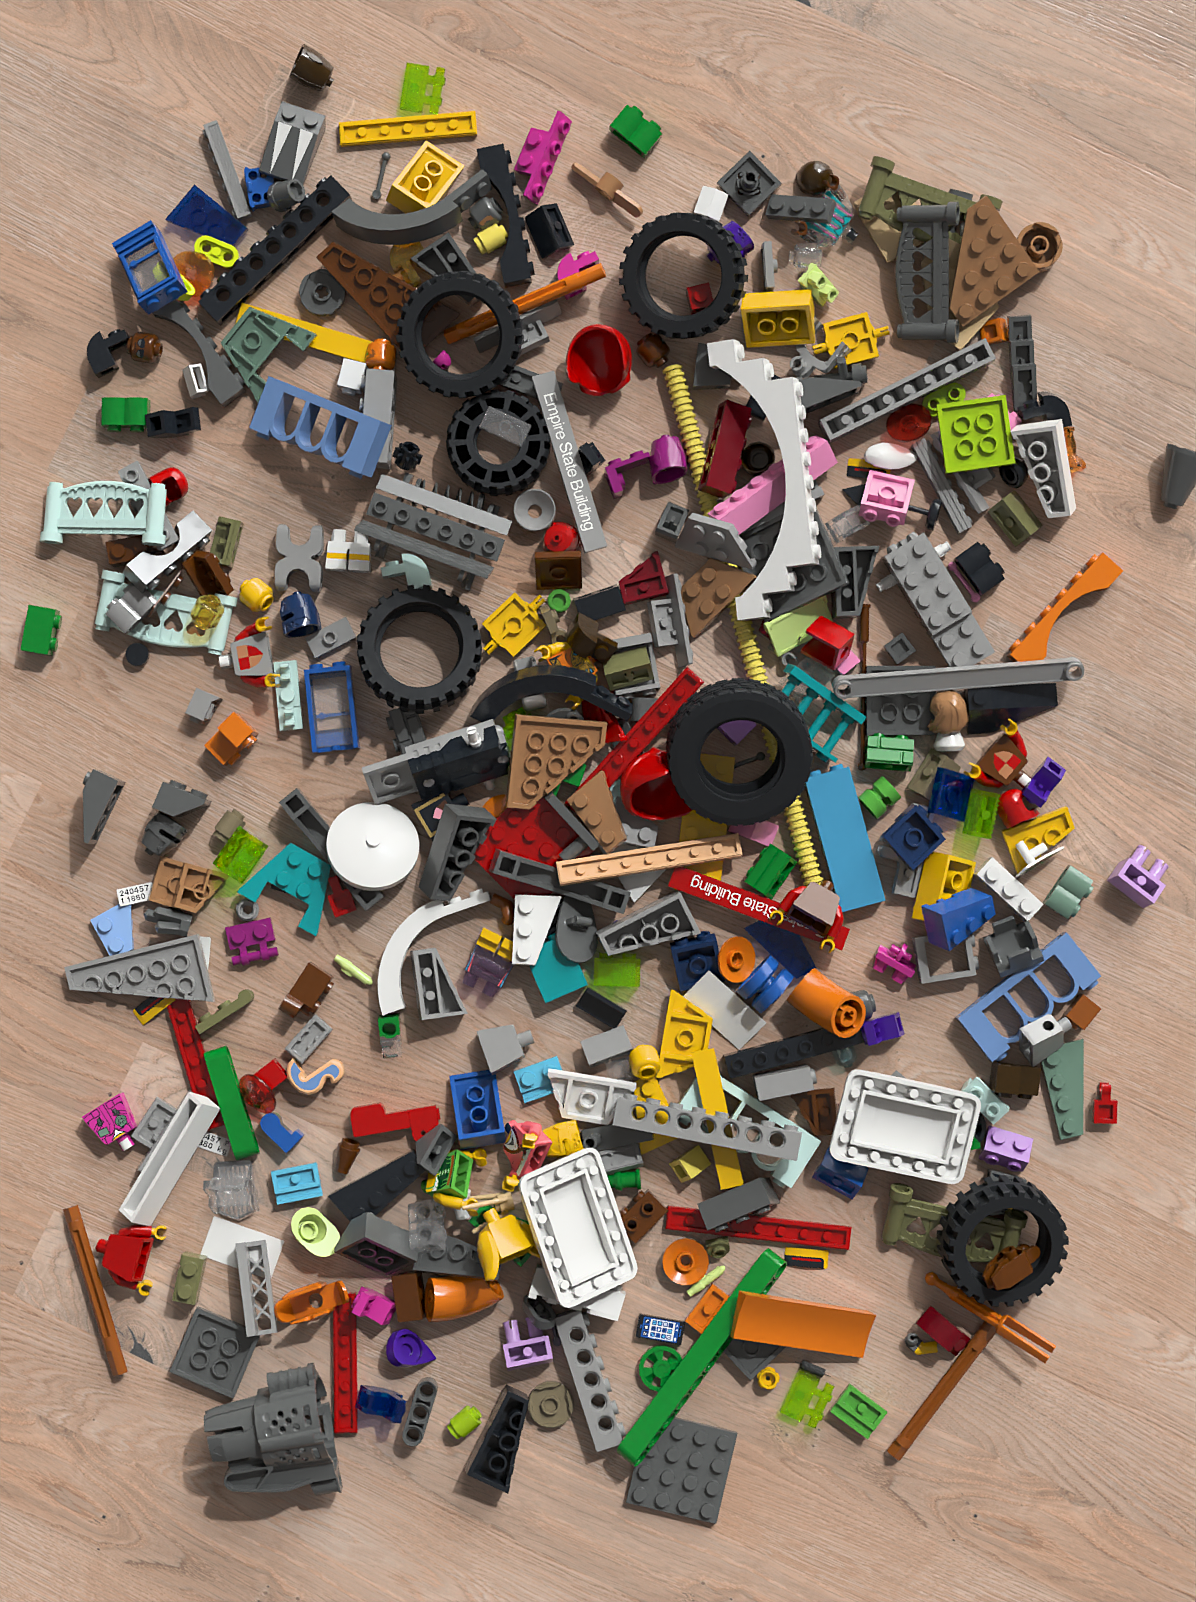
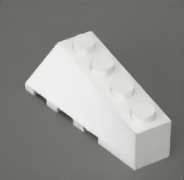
[528,1264,626,1321]

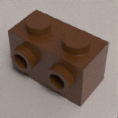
[619,1189,668,1244]

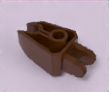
[983,1244,1041,1290]

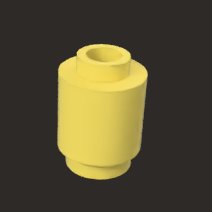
[473,223,509,255]

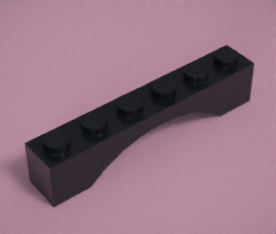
[477,144,535,288]

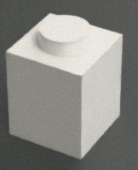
[337,358,368,396]

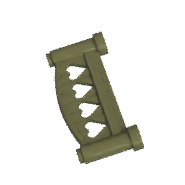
[858,156,1003,245]
[882,1183,1028,1262]

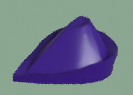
[386,1329,437,1368]

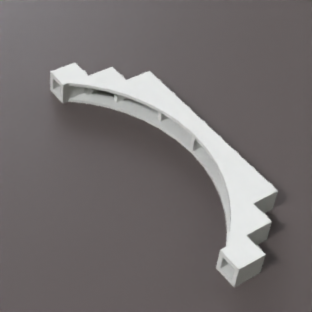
[707,339,821,621]

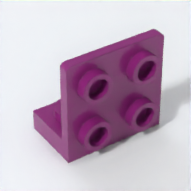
[604,450,650,499]

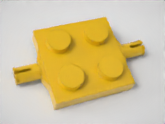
[812,312,890,369]
[482,592,547,657]

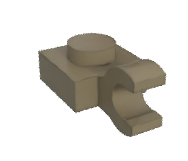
[539,604,567,644]

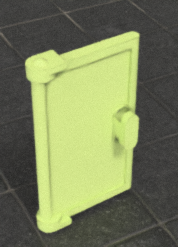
[763,595,833,657]

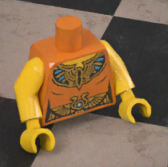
[534,642,598,710]

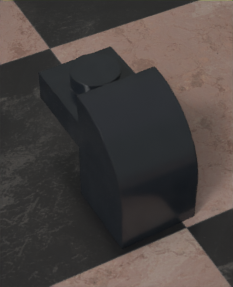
[87,329,129,378]
[1017,391,1072,428]
[145,407,201,438]
[578,442,606,477]

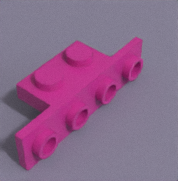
[514,111,572,204]

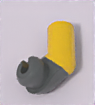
[905,1333,938,1355]

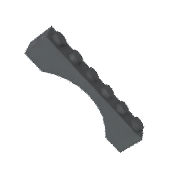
[143,281,246,408]
[279,788,385,911]
[489,849,631,914]

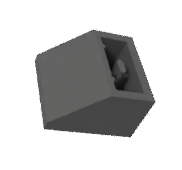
[152,780,212,817]

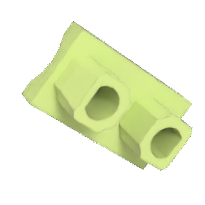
[798,263,839,307]

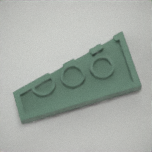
[1041,1039,1084,1140]

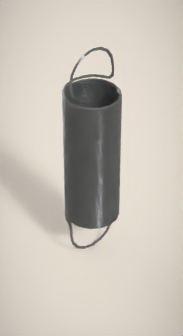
[795,1360,831,1378]

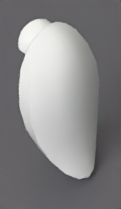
[864,443,917,470]

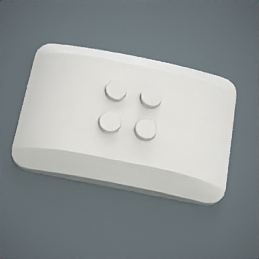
[829,1069,981,1184]
[518,1148,638,1308]

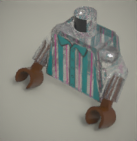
[791,174,860,247]

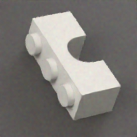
[973,857,1044,921]

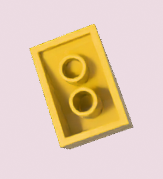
[386,141,464,214]

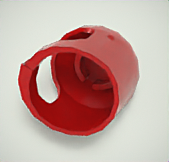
[148,467,189,508]
[995,789,1040,829]

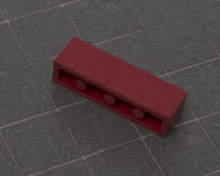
[698,399,752,499]

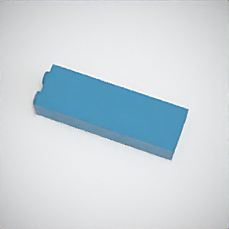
[805,764,886,912]

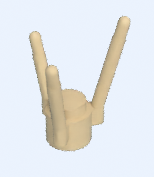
[462,1192,515,1234]

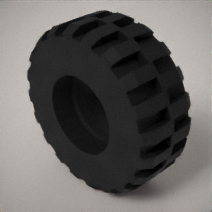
[446,389,550,496]

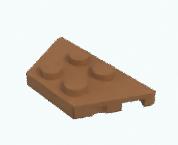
[681,558,757,638]

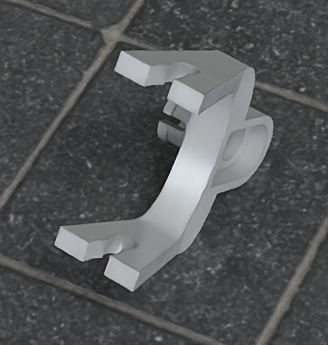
[790,317,852,379]

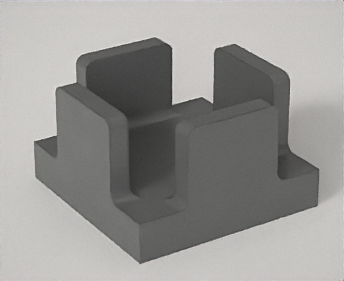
[983,916,1044,978]

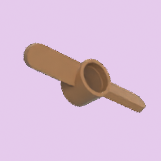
[571,162,643,218]

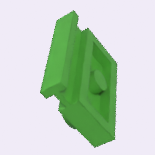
[830,1383,887,1439]

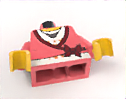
[502,1120,552,1192]

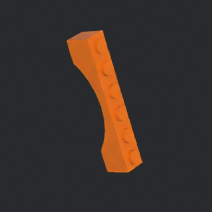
[1007,552,1123,662]

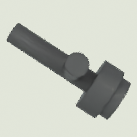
[814,357,868,386]

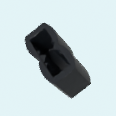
[954,542,1005,596]

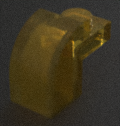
[390,242,424,288]

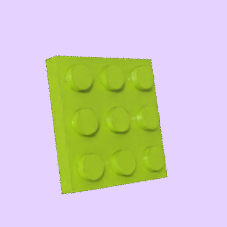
[936,395,1015,474]

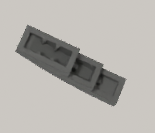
[1007,315,1037,412]

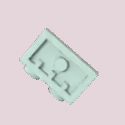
[961,1077,1009,1125]

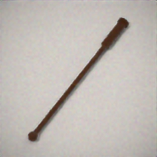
[858,604,871,771]

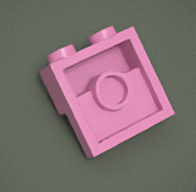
[859,470,915,527]

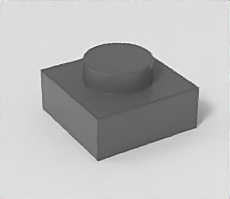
[883,632,916,665]

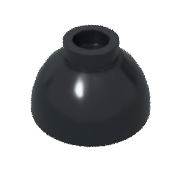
[999,457,1028,488]

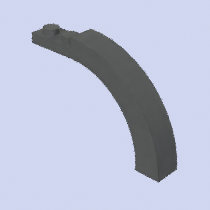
[331,170,492,245]

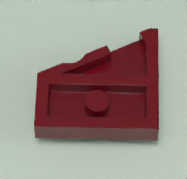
[619,551,669,606]

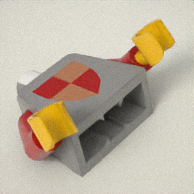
[219,617,280,688]

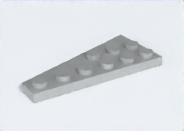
[64,934,215,1002]

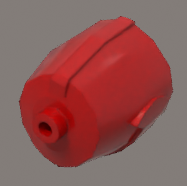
[542,522,582,552]

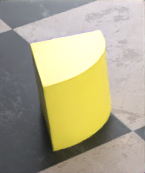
[669,1145,711,1183]

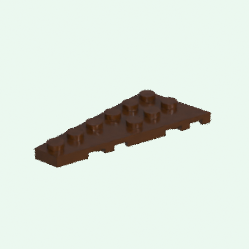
[316,242,461,350]

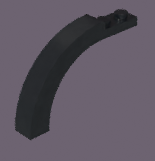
[470,665,633,722]

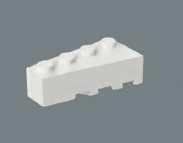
[1011,419,1076,518]

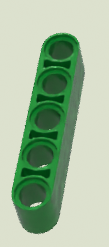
[204,1046,260,1161]

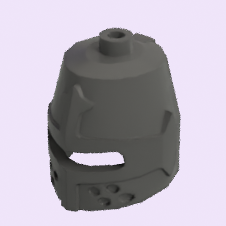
[141,811,188,857]

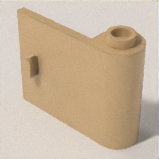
[853,175,924,263]

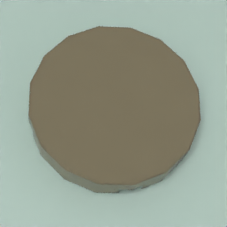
[528,1381,574,1428]

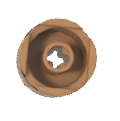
[1017,222,1063,273]

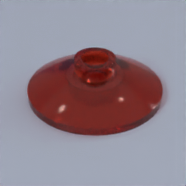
[886,404,932,442]
[239,1074,276,1114]

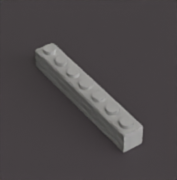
[202,120,252,221]
[911,438,972,534]

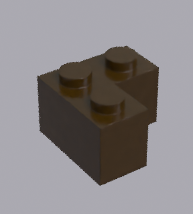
[989,1061,1041,1099]

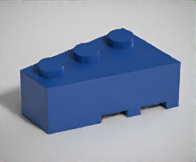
[921,888,996,952]

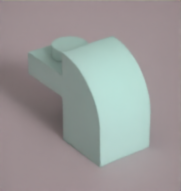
[381,554,433,589]

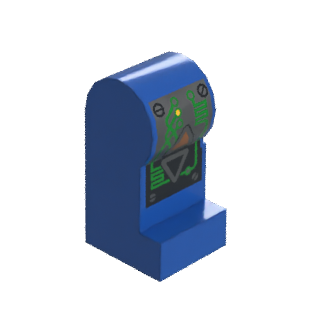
[260,1112,304,1153]

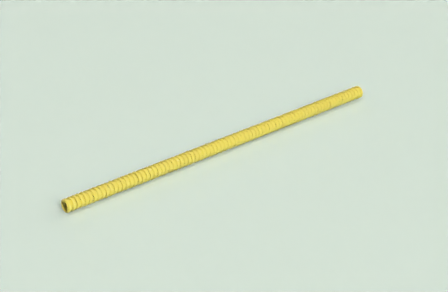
[663,364,823,887]

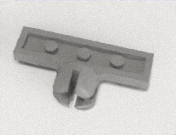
[878,803,935,898]

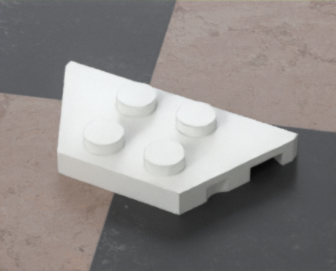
[548,1068,636,1125]

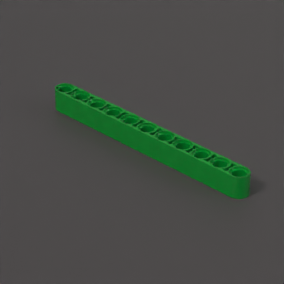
[616,1248,787,1467]

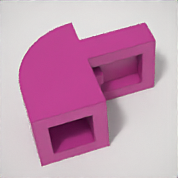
[557,251,599,300]
[351,1286,396,1325]

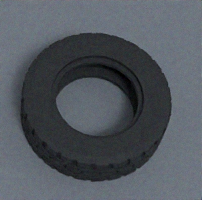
[666,678,813,826]

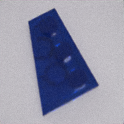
[165,184,248,247]
[744,920,817,979]

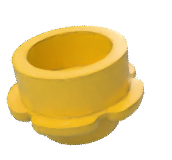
[757,1367,780,1390]

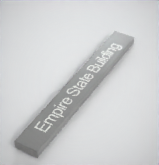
[531,371,607,554]

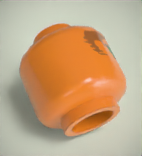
[365,339,397,370]

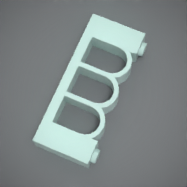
[678,1075,821,1188]

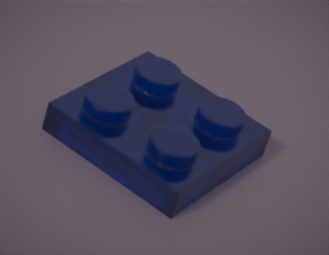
[927,767,974,822]

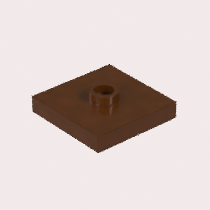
[535,551,582,590]

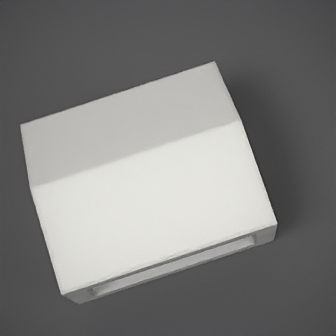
[694,186,729,222]
[182,364,209,399]

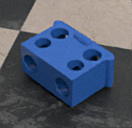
[244,167,274,212]

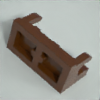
[391,1271,426,1323]

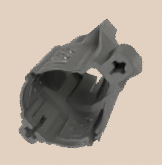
[204,1363,343,1496]

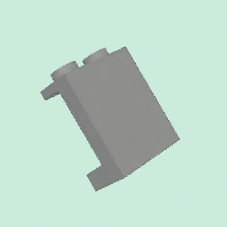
[613,633,661,699]

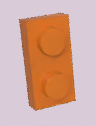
[685,1283,730,1334]

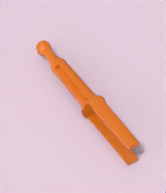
[925,1272,1056,1363]

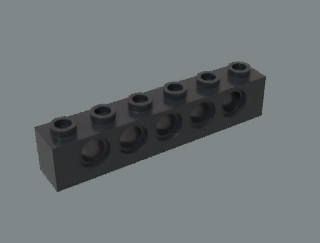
[723,1028,865,1079]

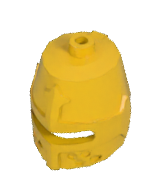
[543,1120,583,1158]

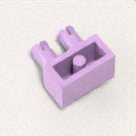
[1107,845,1169,908]
[503,1317,553,1371]

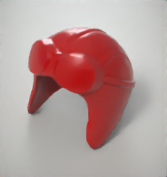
[566,324,632,396]
[620,747,692,820]

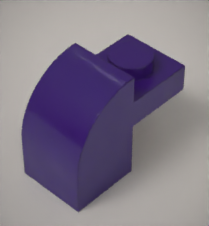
[1022,757,1066,808]
[861,1012,905,1046]

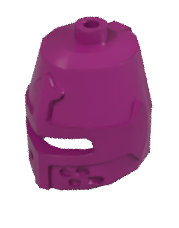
[649,435,687,485]

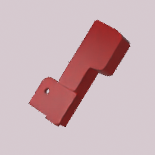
[350,1102,441,1141]

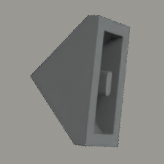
[655,502,689,543]
[415,1124,458,1176]

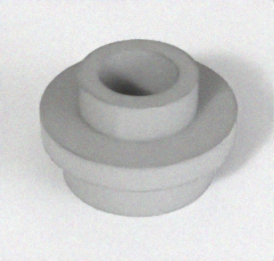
[236,898,259,921]

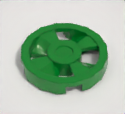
[639,1345,683,1392]

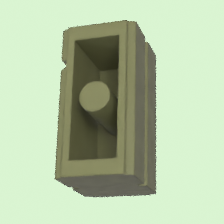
[172,1251,207,1305]

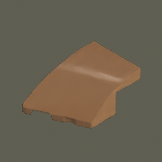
[147,856,229,913]

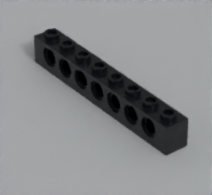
[198,175,352,326]

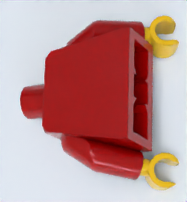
[96,1224,167,1296]

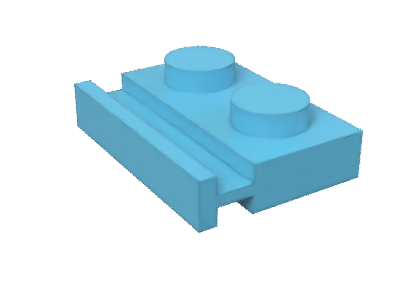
[514,1056,562,1103]
[271,1162,323,1205]

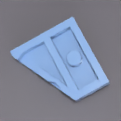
[90,904,134,956]

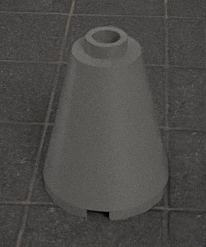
[1160,443,1196,510]

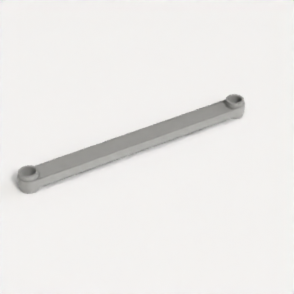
[832,657,1084,699]

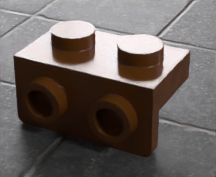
[182,550,234,601]

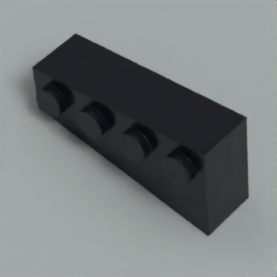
[328,1149,426,1221]
[465,1384,529,1494]

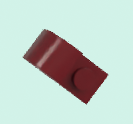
[916,1306,970,1356]

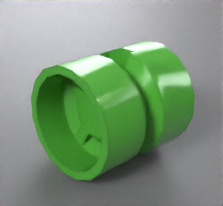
[858,776,901,819]

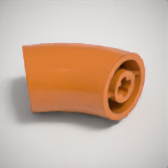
[786,968,866,1038]
[424,1275,504,1322]

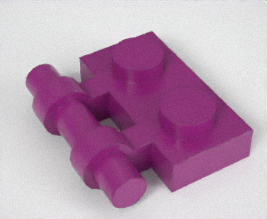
[225,917,279,966]

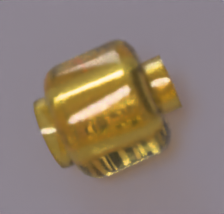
[190,595,224,630]

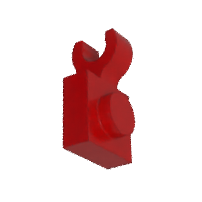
[327,875,357,918]
[1092,1082,1118,1124]

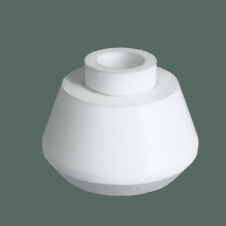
[933,733,965,751]

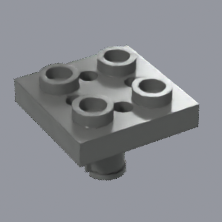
[717,151,782,217]

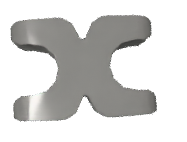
[275,524,324,592]

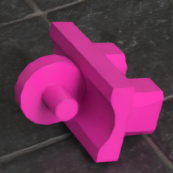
[873,943,916,984]

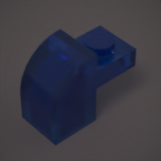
[355,1385,406,1424]

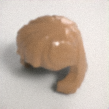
[928,690,969,735]

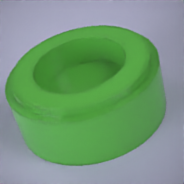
[548,589,571,613]

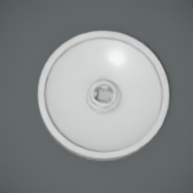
[326,802,419,891]

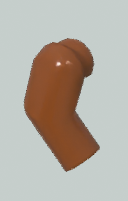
[490,893,515,925]

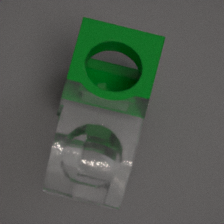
[378,1013,402,1059]

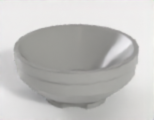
[514,489,556,531]

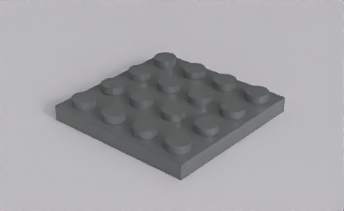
[739,507,849,622]
[626,1417,738,1524]

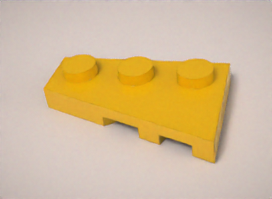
[1001,806,1075,874]
[634,1076,678,1155]

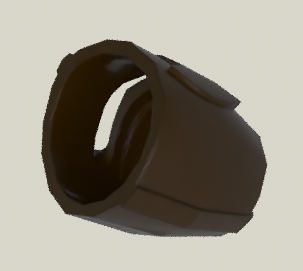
[289,44,334,91]

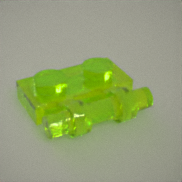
[399,63,446,114]
[780,1369,835,1429]

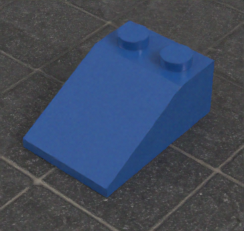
[449,1069,506,1150]

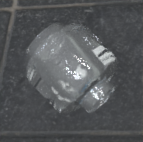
[789,243,822,273]

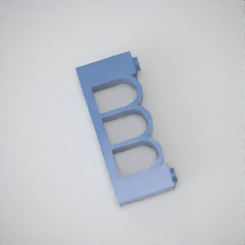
[249,376,392,479]
[955,932,1101,1062]

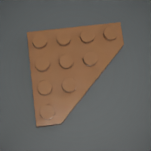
[949,195,1039,326]
[505,714,607,809]

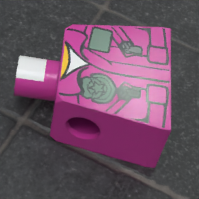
[82,1092,137,1151]

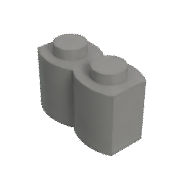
[106,582,158,634]

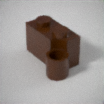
[105,535,167,567]
[278,962,334,1019]

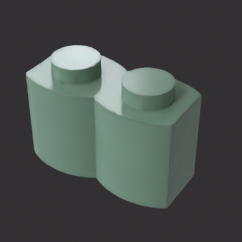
[1043,865,1094,919]

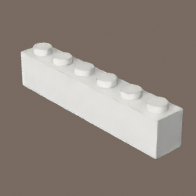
[119,1092,220,1226]

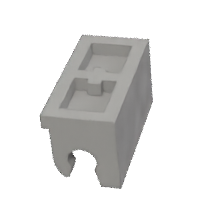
[580,1025,633,1068]

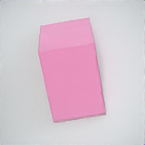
[728,821,779,846]

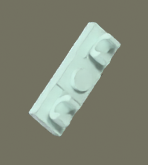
[273,660,303,731]

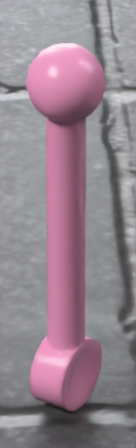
[948,562,980,602]

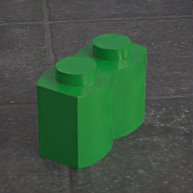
[609,105,663,159]
[101,397,150,432]

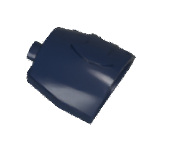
[280,591,322,638]

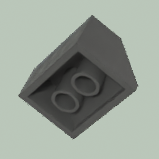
[334,1212,419,1276]

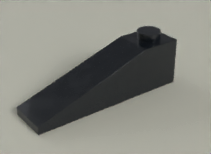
[964,683,1058,735]

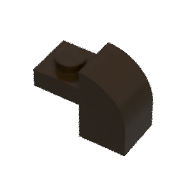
[567,613,618,664]

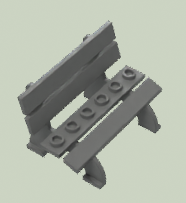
[354,472,512,591]

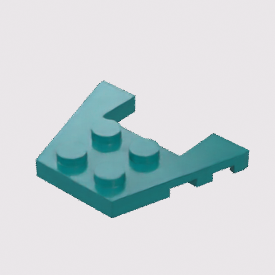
[237,843,331,936]

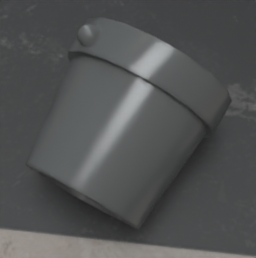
[267,179,305,212]

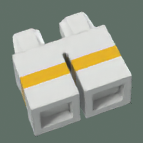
[325,529,371,573]

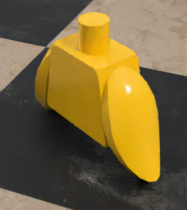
[477,1208,540,1281]

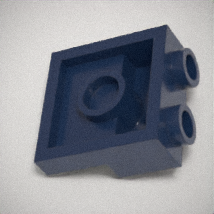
[881,805,946,870]
[670,931,725,991]

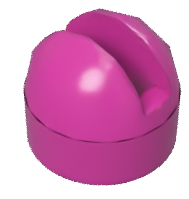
[433,350,451,370]

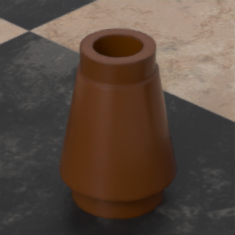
[335,1138,360,1174]

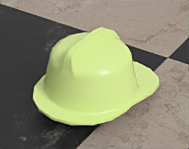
[291,1207,340,1257]

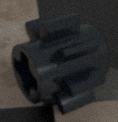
[392,442,423,470]

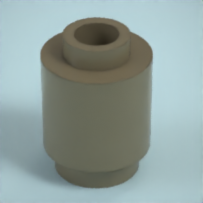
[213,809,246,844]

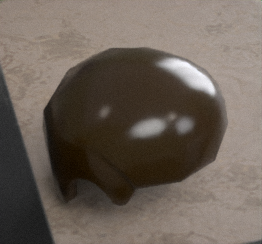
[796,161,834,196]
[741,441,775,476]

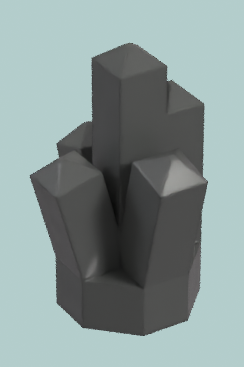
[144,906,193,937]

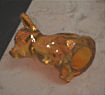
[1063,426,1086,473]

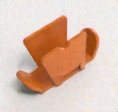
[274,1280,349,1325]

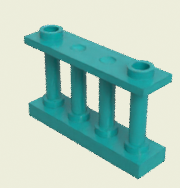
[782,663,866,763]

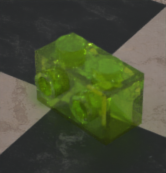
[213,826,268,883]

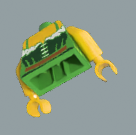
[421,1148,487,1216]

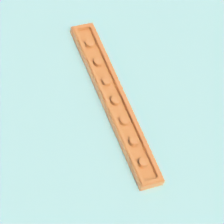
[556,833,743,886]

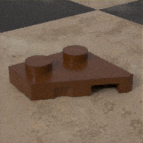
[790,1087,837,1136]

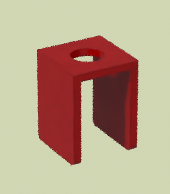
[801,616,855,671]

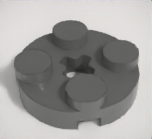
[299,269,346,316]

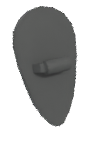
[555,895,598,963]

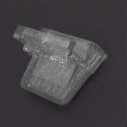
[203,1160,259,1221]

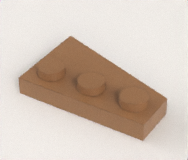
[567,770,627,854]

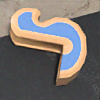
[286,1058,345,1095]

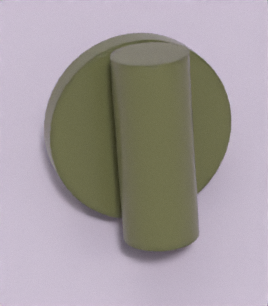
[705,1236,730,1258]

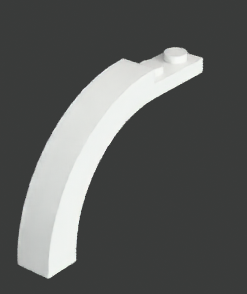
[378,889,491,1015]

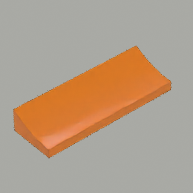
[730,1291,876,1358]

